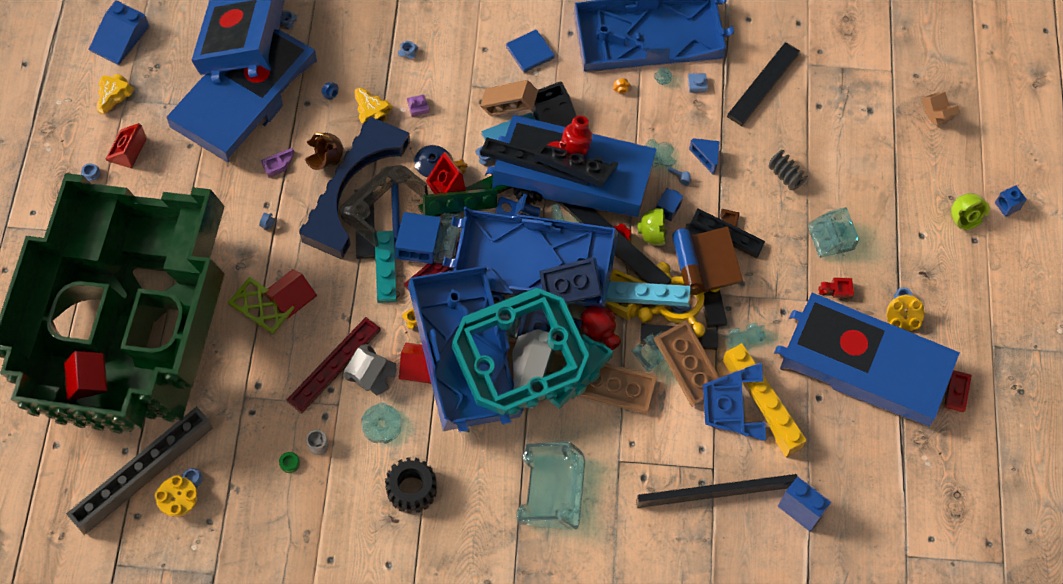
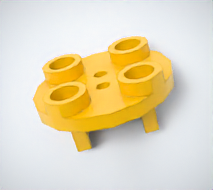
[886,295,925,331]
[155,475,198,517]

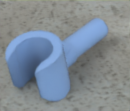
[668,167,691,186]

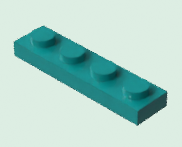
[375,231,397,303]

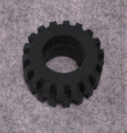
[385,457,437,514]

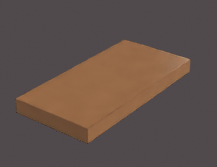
[653,320,720,407]

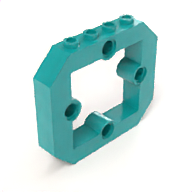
[452,288,589,416]

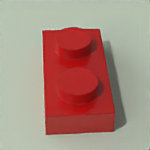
[944,370,972,413]

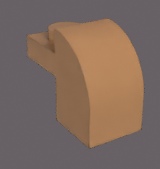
[921,92,960,125]

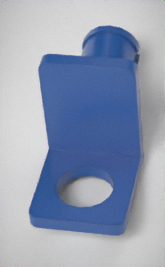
[496,194,541,217]

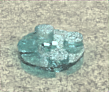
[361,403,401,443]

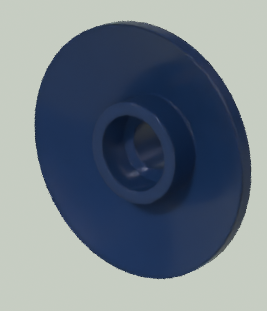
[414,145,450,177]

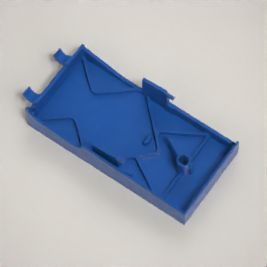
[574,0,734,72]

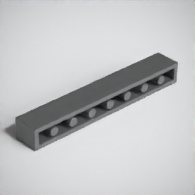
[66,406,213,535]

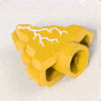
[97,74,135,115]
[355,87,393,125]

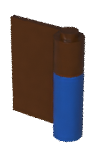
[672,227,743,295]

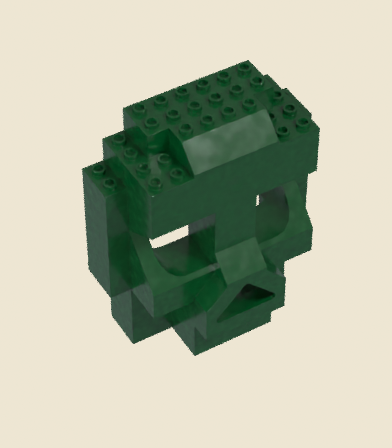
[0,173,225,434]

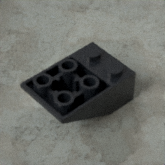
[530,81,576,127]

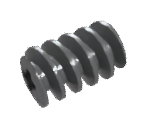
[768,149,808,190]

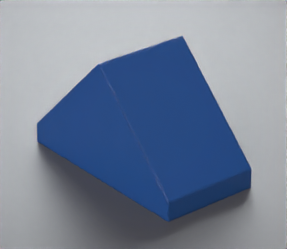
[689,138,720,175]

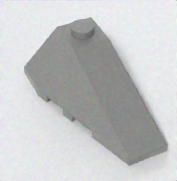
[512,329,557,409]

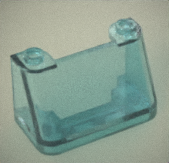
[516,441,585,530]

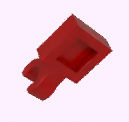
[818,277,854,298]

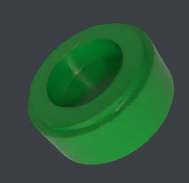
[279,452,300,473]

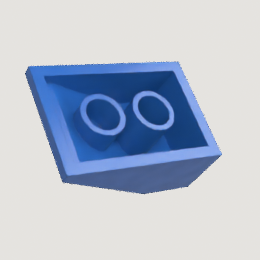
[89,0,149,65]

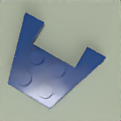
[703,362,766,441]

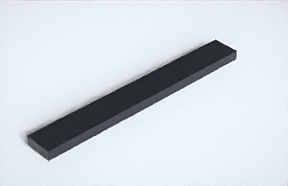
[556,201,671,285]
[636,474,798,508]

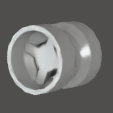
[306,430,328,455]

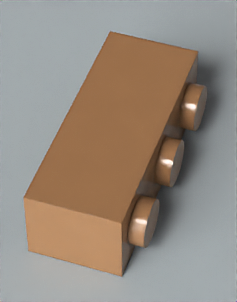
[480,80,538,116]

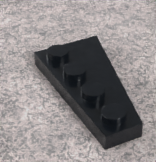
[534,144,618,188]

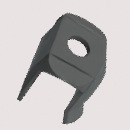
[344,344,397,396]

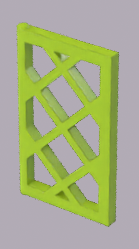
[227,277,294,334]

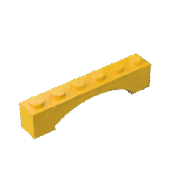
[723,343,807,457]

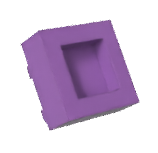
[407,94,429,117]

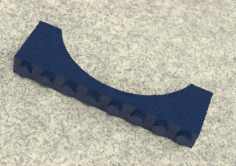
[299,116,410,260]

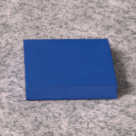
[506,29,554,73]

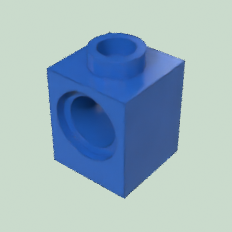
[995,185,1027,217]
[656,188,683,221]

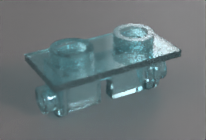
[723,322,766,349]

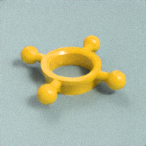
[638,262,721,338]

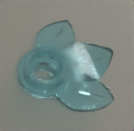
[645,139,676,167]

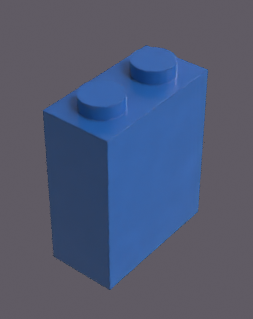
[395,212,441,264]
[777,477,831,532]

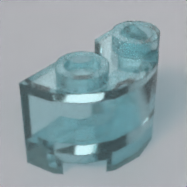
[631,331,664,373]

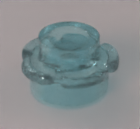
[654,68,672,85]

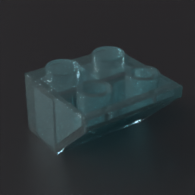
[807,207,859,258]

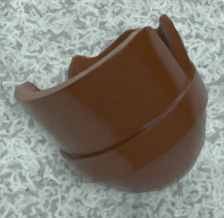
[305,133,344,170]

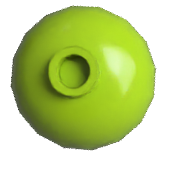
[951,193,990,230]
[638,208,666,246]

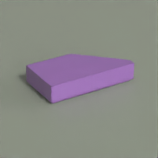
[261,148,294,178]

